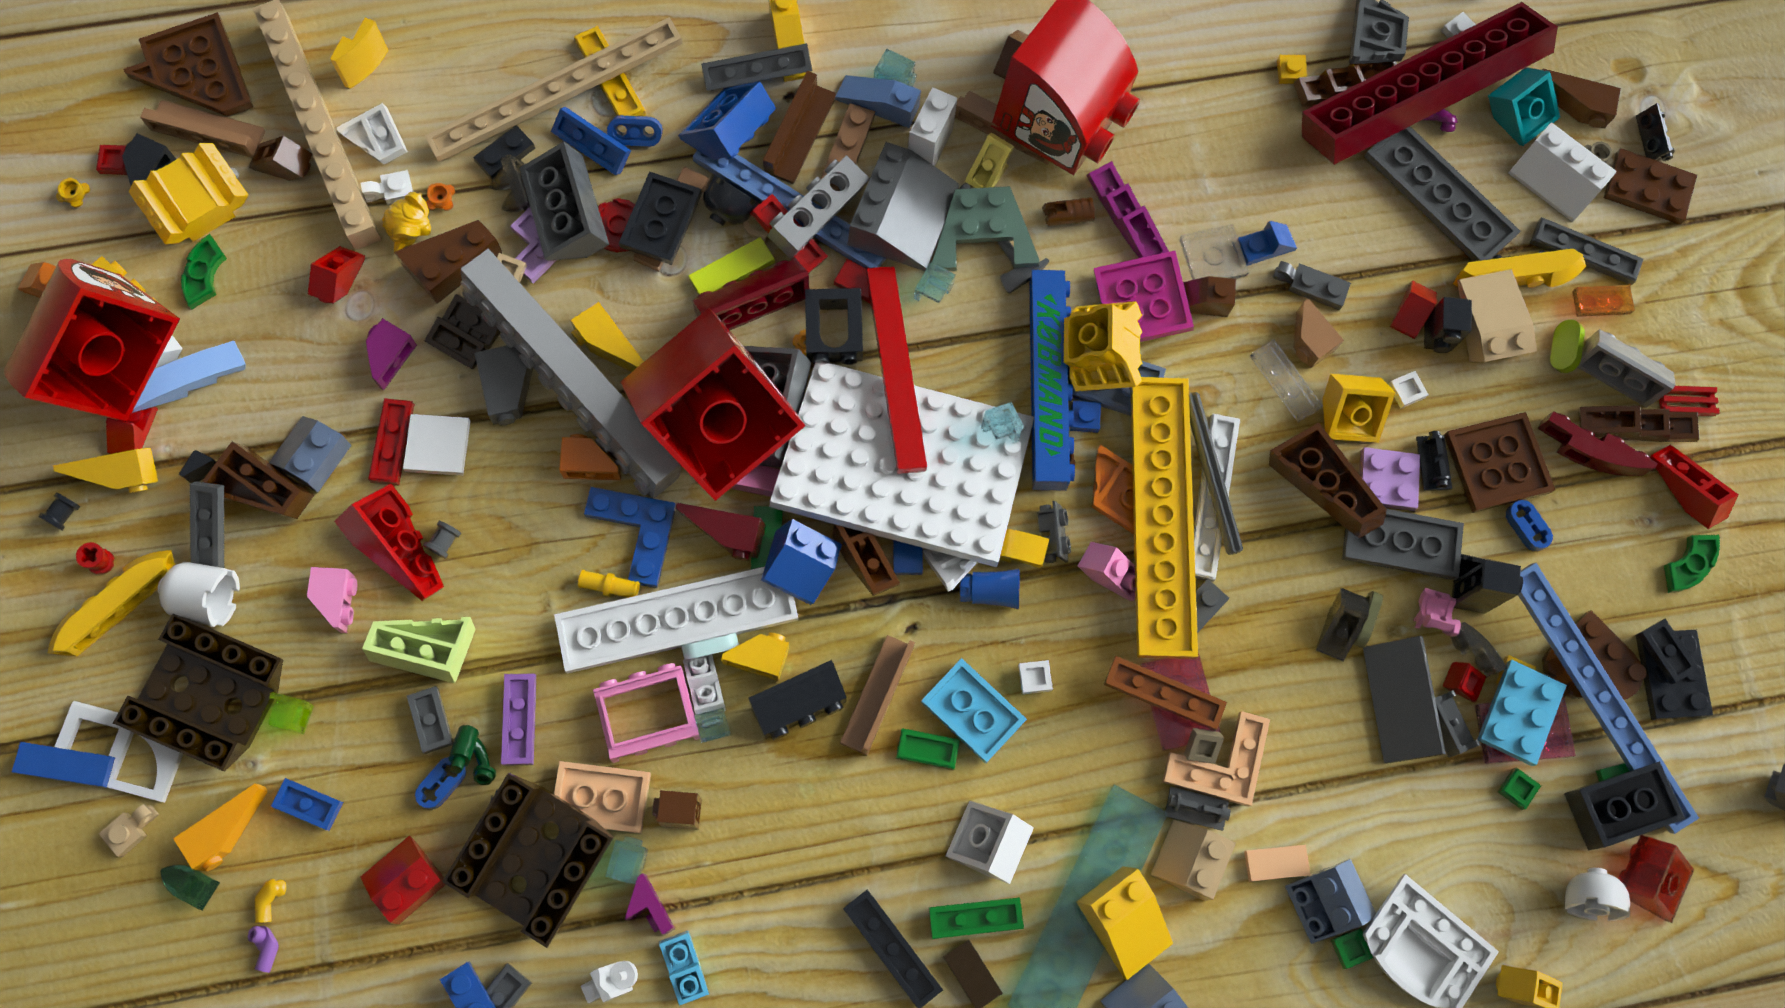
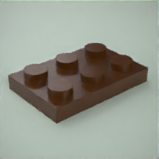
[1603,148,1697,225]

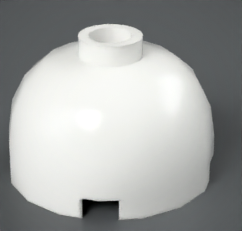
[1565,868,1630,921]

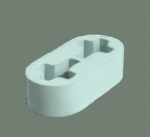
[681,633,739,659]

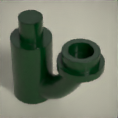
[448,725,496,785]

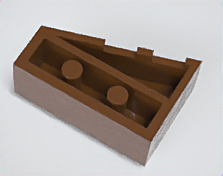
[394,220,502,304]
[202,441,314,519]

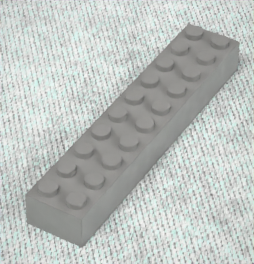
[461,249,682,499]

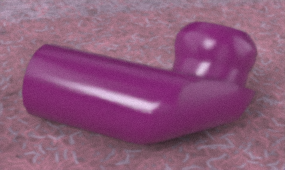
[1423,109,1458,132]

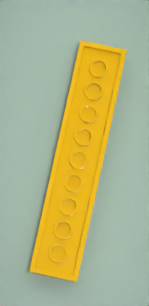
[1130,377,1198,659]

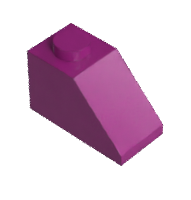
[366,318,417,390]

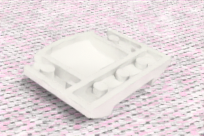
[1363,874,1499,1008]

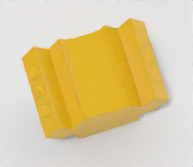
[128,143,249,244]
[1064,301,1142,391]

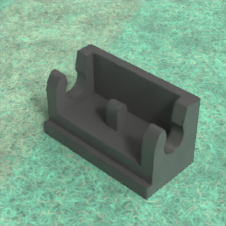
[1435,690,1480,758]

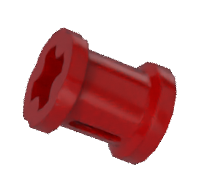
[76,542,115,574]

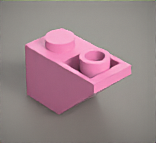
[1078,542,1135,601]
[307,567,357,633]

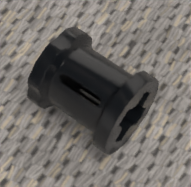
[38,492,80,531]

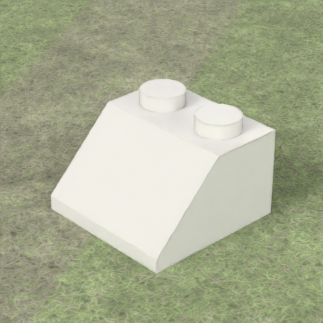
[946,801,1034,884]

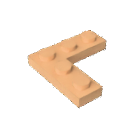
[1162,711,1270,807]

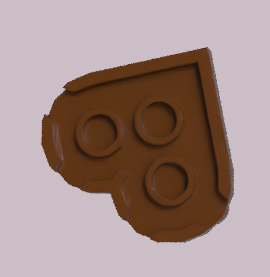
[1542,610,1646,700]

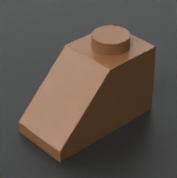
[1293,299,1344,368]

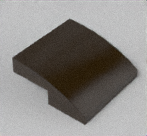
[424,294,501,369]

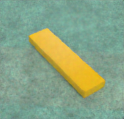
[574,26,646,126]

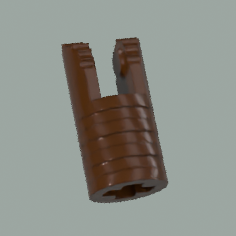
[1042,197,1095,227]

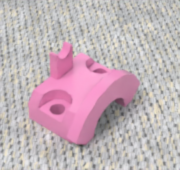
[1414,588,1461,637]

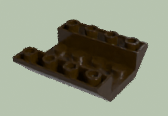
[113,614,283,772]
[442,773,614,948]

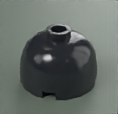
[703,174,760,226]

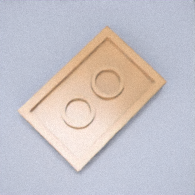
[550,761,651,834]

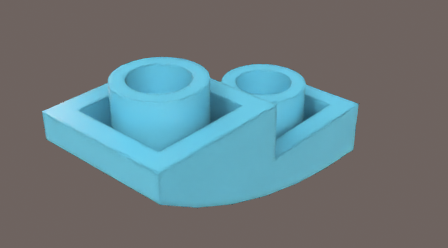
[659,931,709,1006]

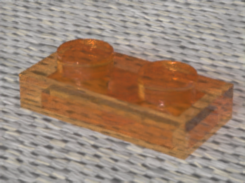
[1572,285,1635,317]

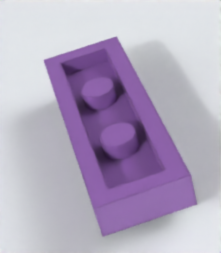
[501,673,536,766]

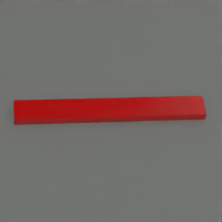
[866,266,927,474]

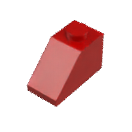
[307,246,365,304]

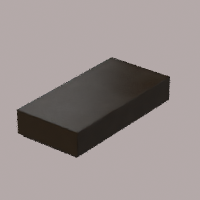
[943,940,1003,1008]

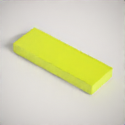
[688,237,775,295]

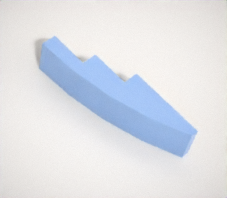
[132,341,246,413]

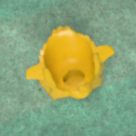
[382,192,431,254]

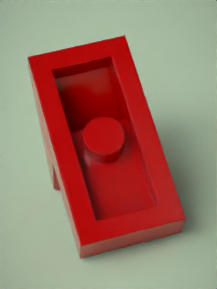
[106,406,158,454]

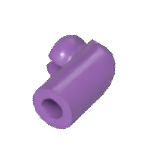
[248,926,279,973]

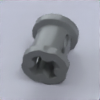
[423,520,461,559]

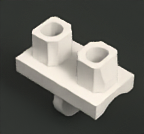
[581,961,638,1003]

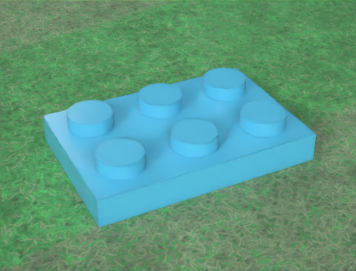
[921,658,1027,764]
[1477,660,1567,766]

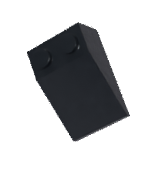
[1564,761,1685,851]

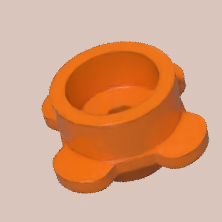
[426,183,455,211]

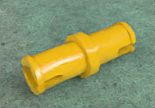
[578,569,640,598]

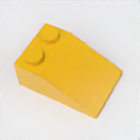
[1076,866,1173,980]

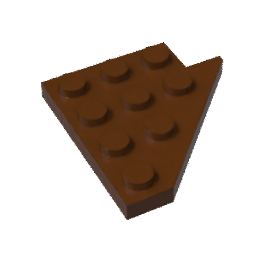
[124,12,254,117]

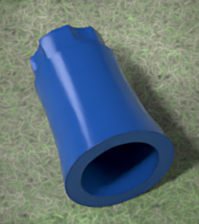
[960,569,1020,609]

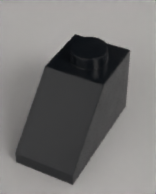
[122,133,176,186]

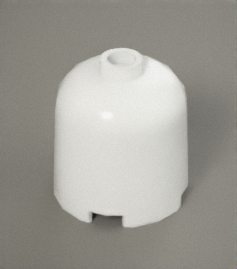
[158,562,240,627]

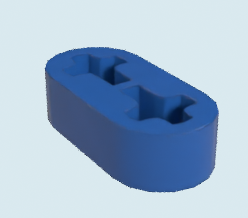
[1506,500,1553,551]
[415,757,466,810]

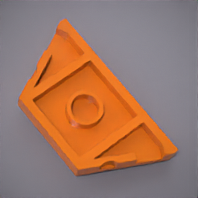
[1091,445,1194,534]

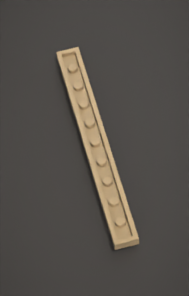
[425,17,683,162]

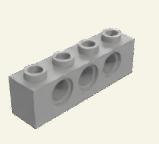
[767,155,870,259]

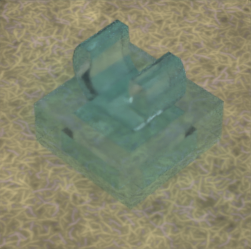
[694,708,731,743]

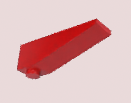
[334,484,444,601]

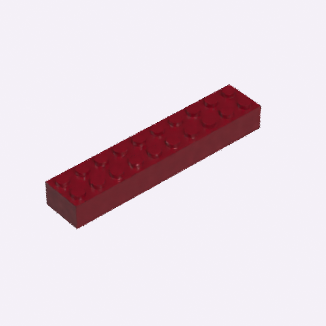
[1302,2,1558,165]

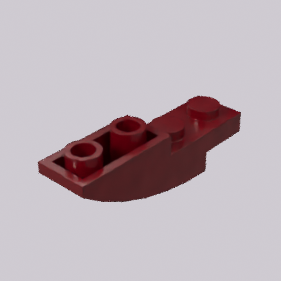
[1537,411,1658,476]

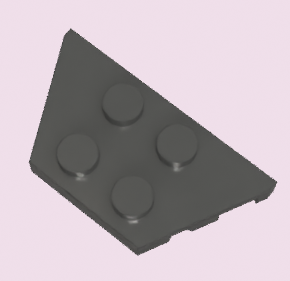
[1349,0,1409,64]

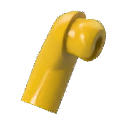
[255,879,286,923]

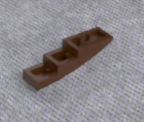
[1293,61,1397,106]
[1580,406,1699,442]

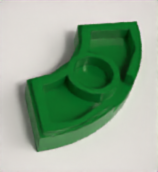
[181,234,227,309]
[1664,535,1720,593]

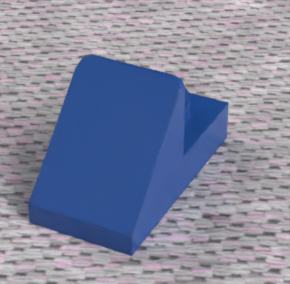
[1236,221,1297,266]

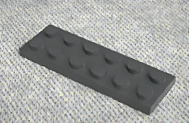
[1364,127,1521,262]

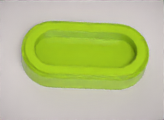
[1550,319,1585,373]

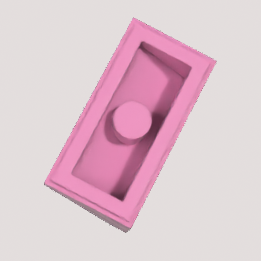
[732,465,780,497]

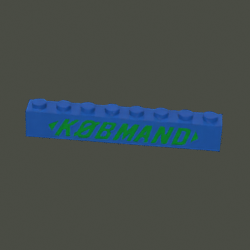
[1029,270,1075,491]

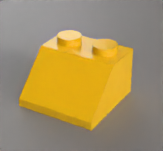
[1322,373,1396,443]

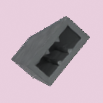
[475,345,533,426]

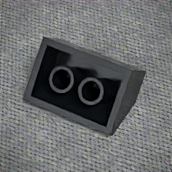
[748,660,847,741]

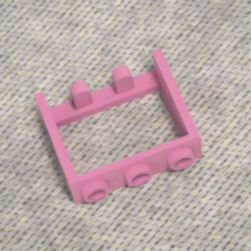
[593,663,701,763]

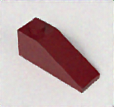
[676,503,766,561]

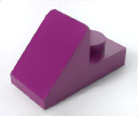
[625,873,675,935]

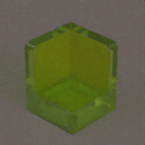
[268,692,314,734]

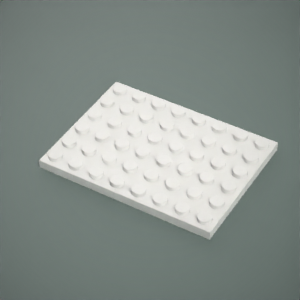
[769,360,1034,567]

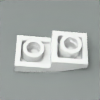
[683,654,726,718]

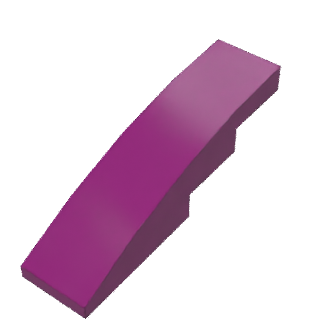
[1086,161,1169,258]

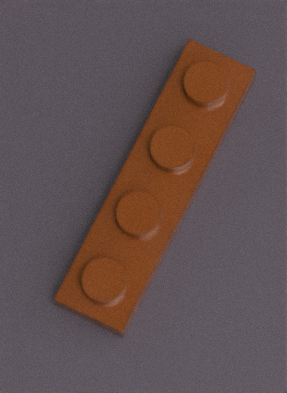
[1104,656,1227,731]

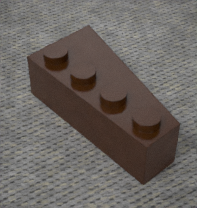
[1269,423,1387,538]

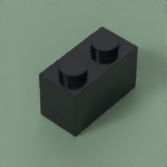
[1424,297,1472,353]

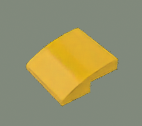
[330,17,388,89]

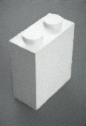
[908,87,958,166]

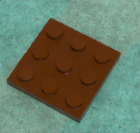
[1444,412,1555,513]

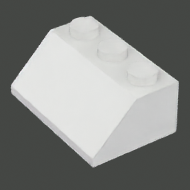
[1508,122,1617,222]

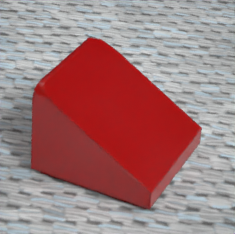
[1443,662,1486,703]

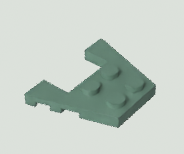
[931,186,1040,272]

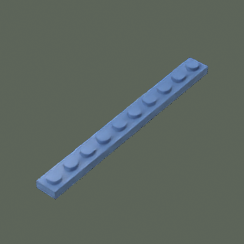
[1518,563,1699,834]

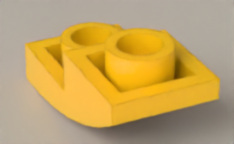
[999,529,1049,568]

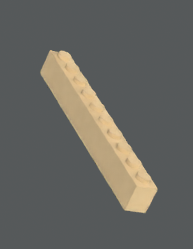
[253,0,382,250]

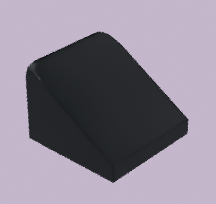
[179,450,217,483]

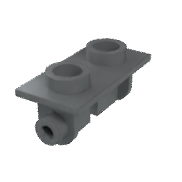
[1037,501,1071,563]
[1164,787,1231,831]

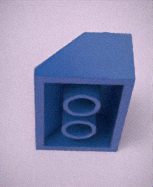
[678,81,776,160]

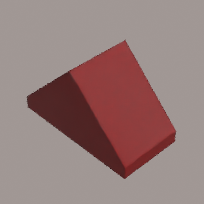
[1390,280,1437,339]

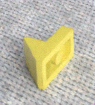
[964,133,1014,188]

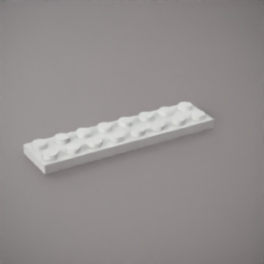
[554,567,799,674]

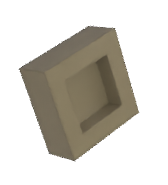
[1184,728,1224,764]

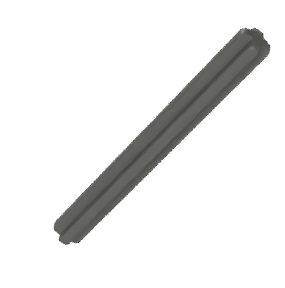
[1189,392,1243,555]

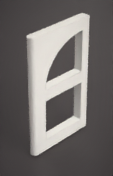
[55,701,183,803]

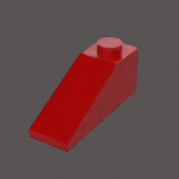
[1650,444,1739,529]

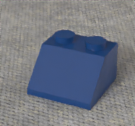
[761,519,842,605]

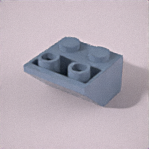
[1285,859,1376,944]

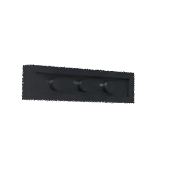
[843,889,943,1008]

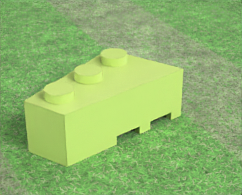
[362,617,476,683]

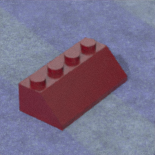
[692,258,809,330]

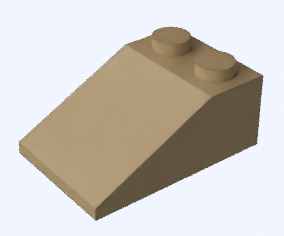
[1457,269,1537,362]

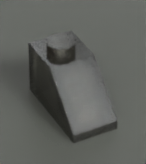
[1316,588,1369,662]

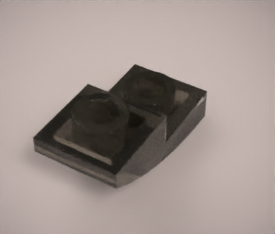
[1451,622,1507,678]

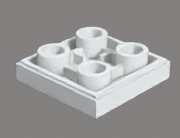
[403,414,470,476]

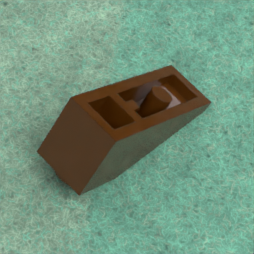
[1542,68,1621,129]
[832,524,900,596]

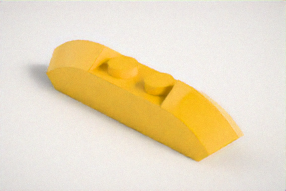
[1453,248,1586,288]
[47,550,175,657]

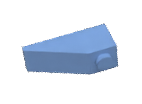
[835,75,921,128]

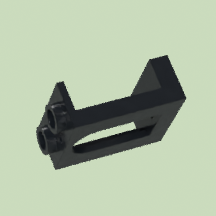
[805,288,863,365]

